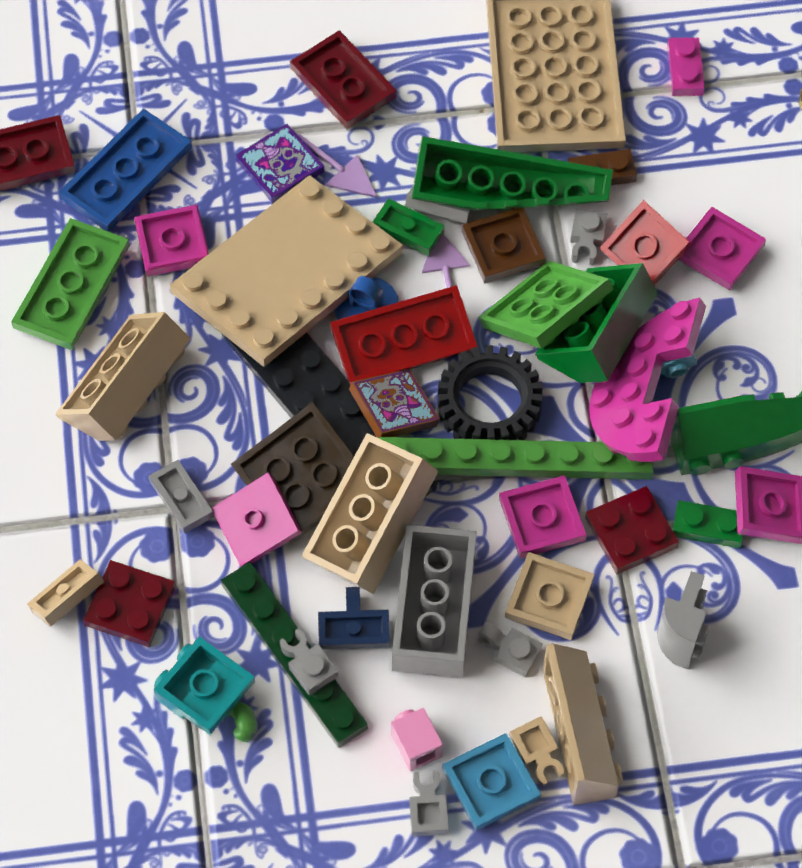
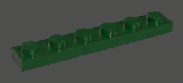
[221,562,368,748]

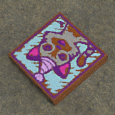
[349,369,440,438]

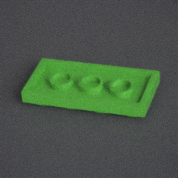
[11,218,130,350]

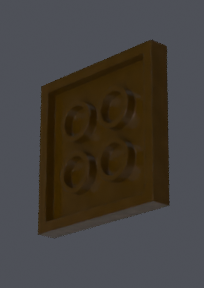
[231,402,354,544]

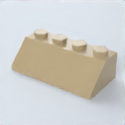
[55,312,191,441]
[302,433,438,595]
[543,643,623,805]

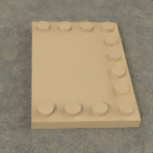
[486,0,626,152]
[170,175,403,367]

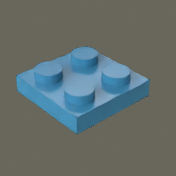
[442,733,541,831]

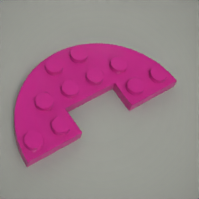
[589,297,706,462]

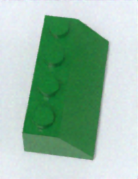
[535,263,658,383]

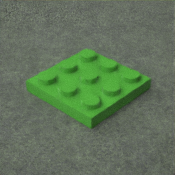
[478,261,613,348]

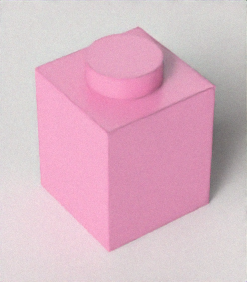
[391,707,443,771]

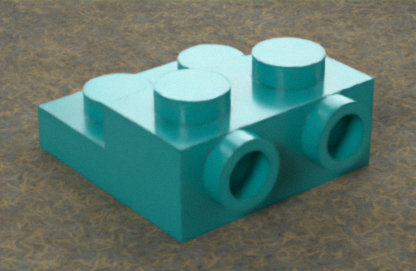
[153,636,256,735]

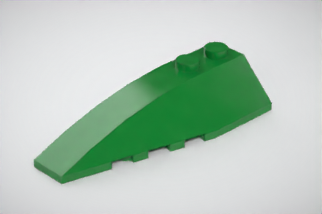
[412,136,613,210]
[670,391,802,476]

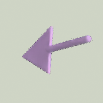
[298,134,377,198]
[422,234,470,288]

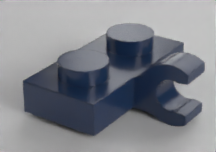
[318,587,390,650]

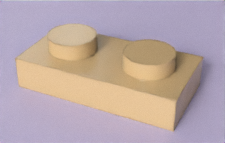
[27,559,104,627]

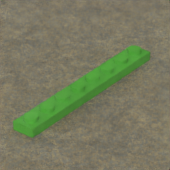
[379,437,653,480]

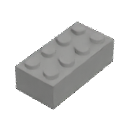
[392,525,477,678]

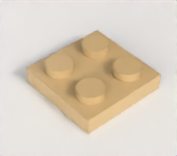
[505,552,595,640]

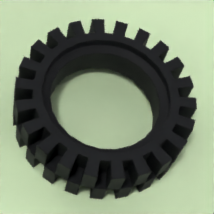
[438,345,543,440]

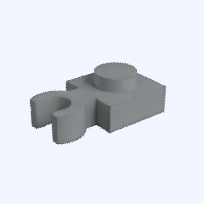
[570,208,608,265]
[280,628,339,695]
[409,770,449,837]

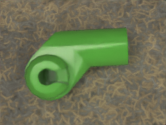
[228,701,258,742]

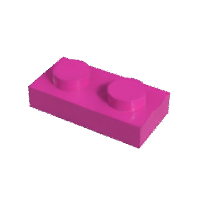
[667,37,705,96]

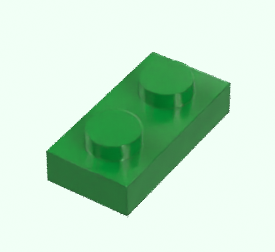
[372,198,445,256]
[672,500,743,549]

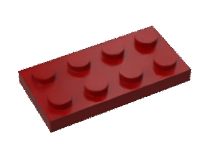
[330,285,477,385]

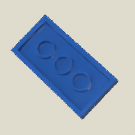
[59,108,192,232]

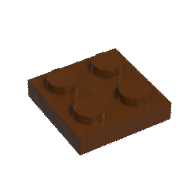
[462,207,546,284]

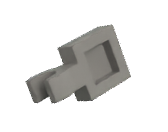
[477,621,543,678]

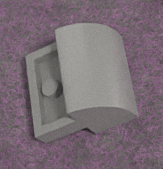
[657,571,710,669]

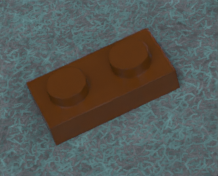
[567,149,637,186]

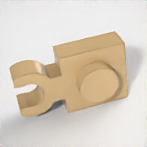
[508,716,564,786]

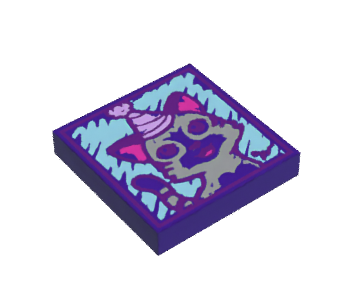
[235,123,325,204]

